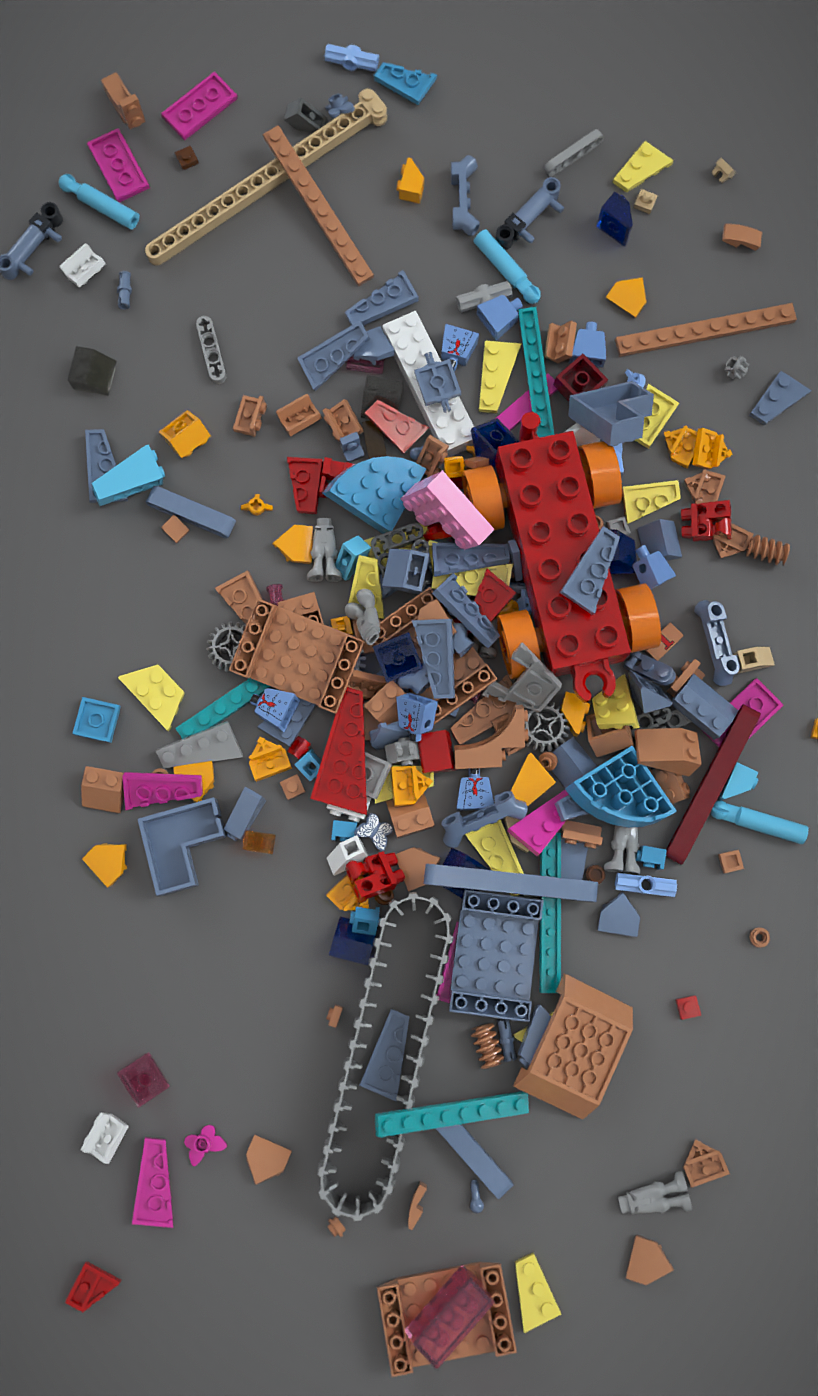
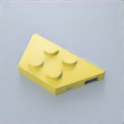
[118,665,185,731]
[592,674,639,729]

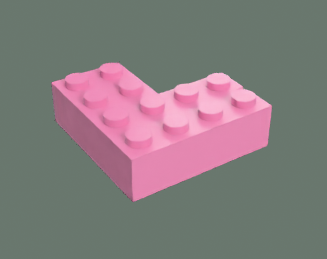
[400,471,494,550]

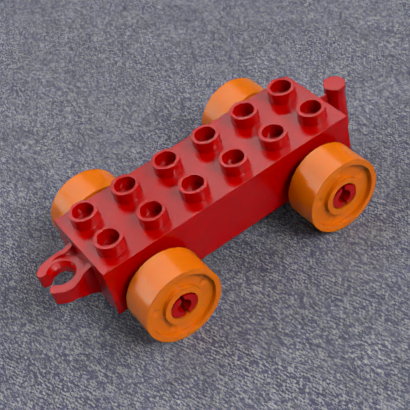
[462,412,661,703]

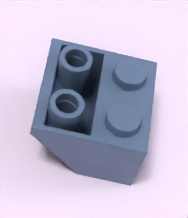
[382,549,429,595]

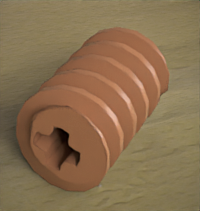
[746,535,790,566]
[471,1023,504,1069]

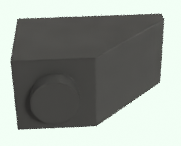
[284,98,327,133]

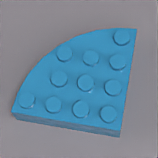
[322,456,426,534]
[565,746,677,827]

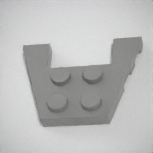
[482,642,562,712]

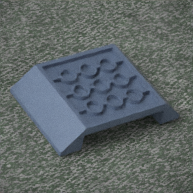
[449,890,543,1022]

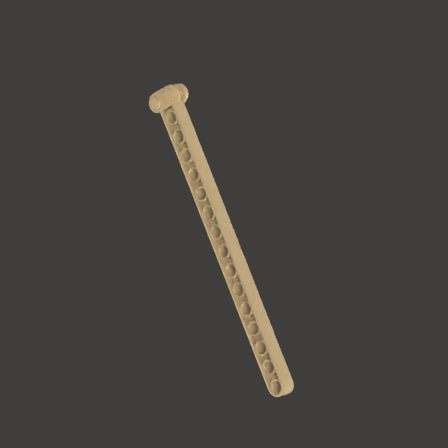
[145,89,387,265]

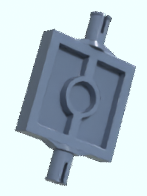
[414,352,461,413]

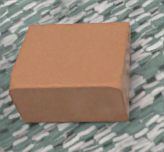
[161,515,190,544]

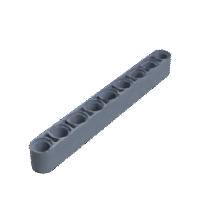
[423,864,598,902]

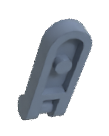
[623,652,676,686]

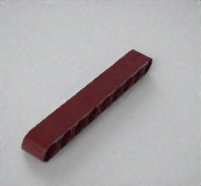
[666,704,761,865]

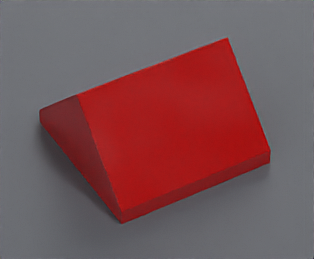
[418,730,456,773]

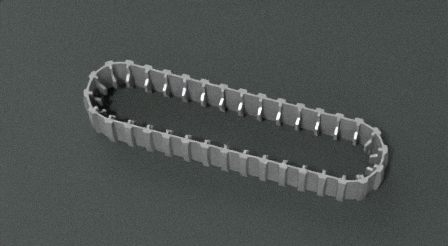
[317,892,454,1221]

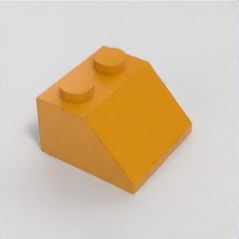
[159,410,211,458]

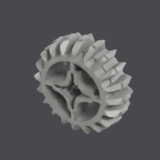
[206,622,246,673]
[524,702,570,752]

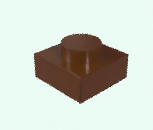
[175,145,199,171]

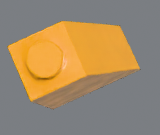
[510,753,556,806]

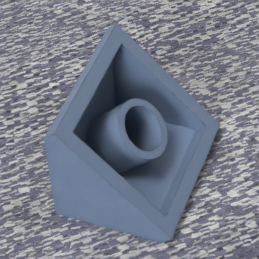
[637,519,682,561]
[628,670,673,713]
[546,737,597,788]

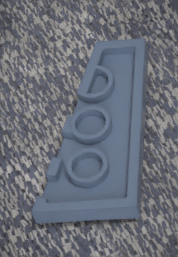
[432,573,500,648]

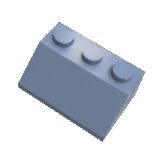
[671,673,739,740]

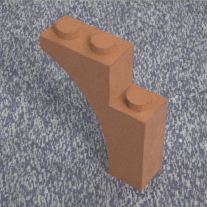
[101,72,146,129]
[454,705,528,769]

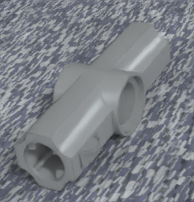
[456,281,513,313]

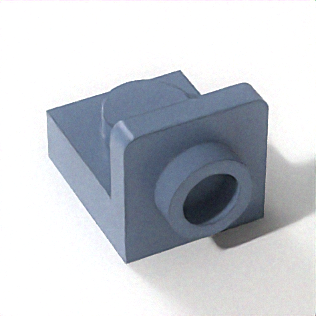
[340,432,364,462]

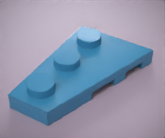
[374,62,437,105]

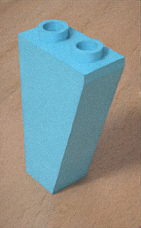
[92,444,165,506]

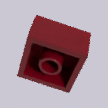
[553,353,608,401]

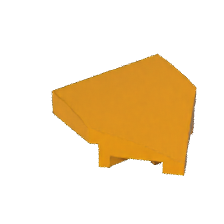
[606,277,647,318]
[664,425,697,469]
[692,428,733,469]
[272,525,313,564]
[249,737,292,782]
[173,761,214,803]
[390,766,433,807]
[82,843,127,888]
[326,874,369,911]

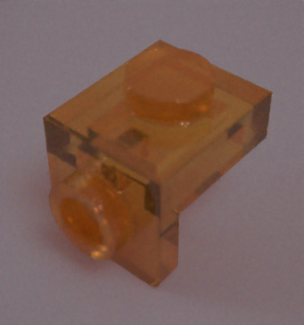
[243,830,276,854]

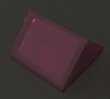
[117,1052,170,1108]

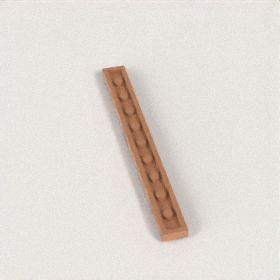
[263,125,374,286]
[615,303,797,357]

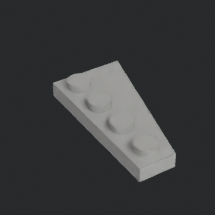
[156,721,243,768]

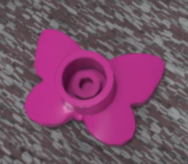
[184,1124,227,1166]

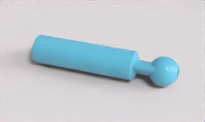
[59,174,139,230]
[474,229,541,304]
[710,800,809,845]

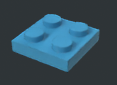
[72,697,121,743]

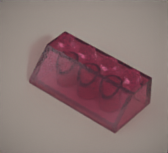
[405,1265,495,1369]

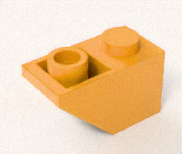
[396,157,424,204]
[559,691,590,737]

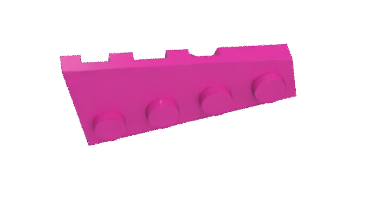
[122,772,203,810]
[507,790,569,856]
[132,1137,173,1228]

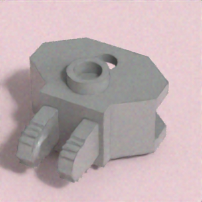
[385,737,420,766]

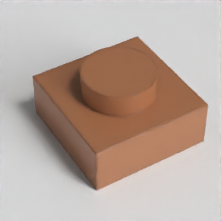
[280,774,306,800]
[718,850,744,874]
[327,1005,343,1028]

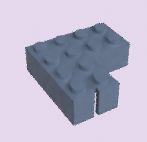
[568,381,654,446]
[138,797,227,896]

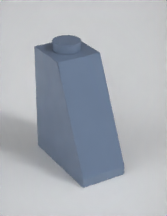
[223,787,266,841]
[517,1004,552,1069]

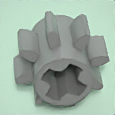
[724,355,749,379]

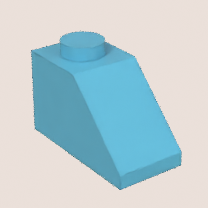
[335,535,371,581]
[718,762,758,801]

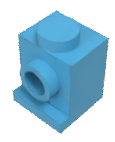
[294,748,322,781]
[331,820,360,842]
[635,845,667,870]
[349,907,380,936]

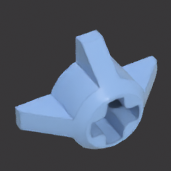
[625,369,645,389]
[516,589,532,614]

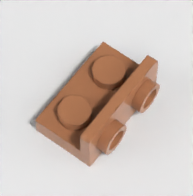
[544,321,577,363]

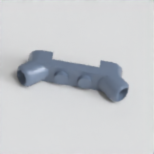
[451,155,479,236]
[694,600,740,686]
[398,623,474,695]
[442,791,528,848]

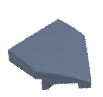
[354,327,394,365]
[369,721,410,751]
[597,892,640,937]

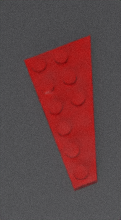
[310,687,367,815]

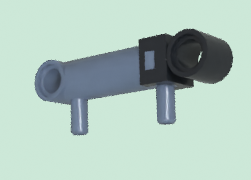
[495,177,564,250]
[0,202,63,280]

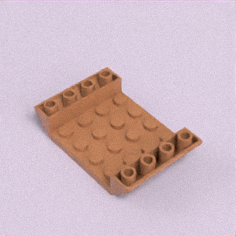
[375,587,498,725]
[229,598,365,714]
[513,973,633,1119]
[377,1262,517,1377]

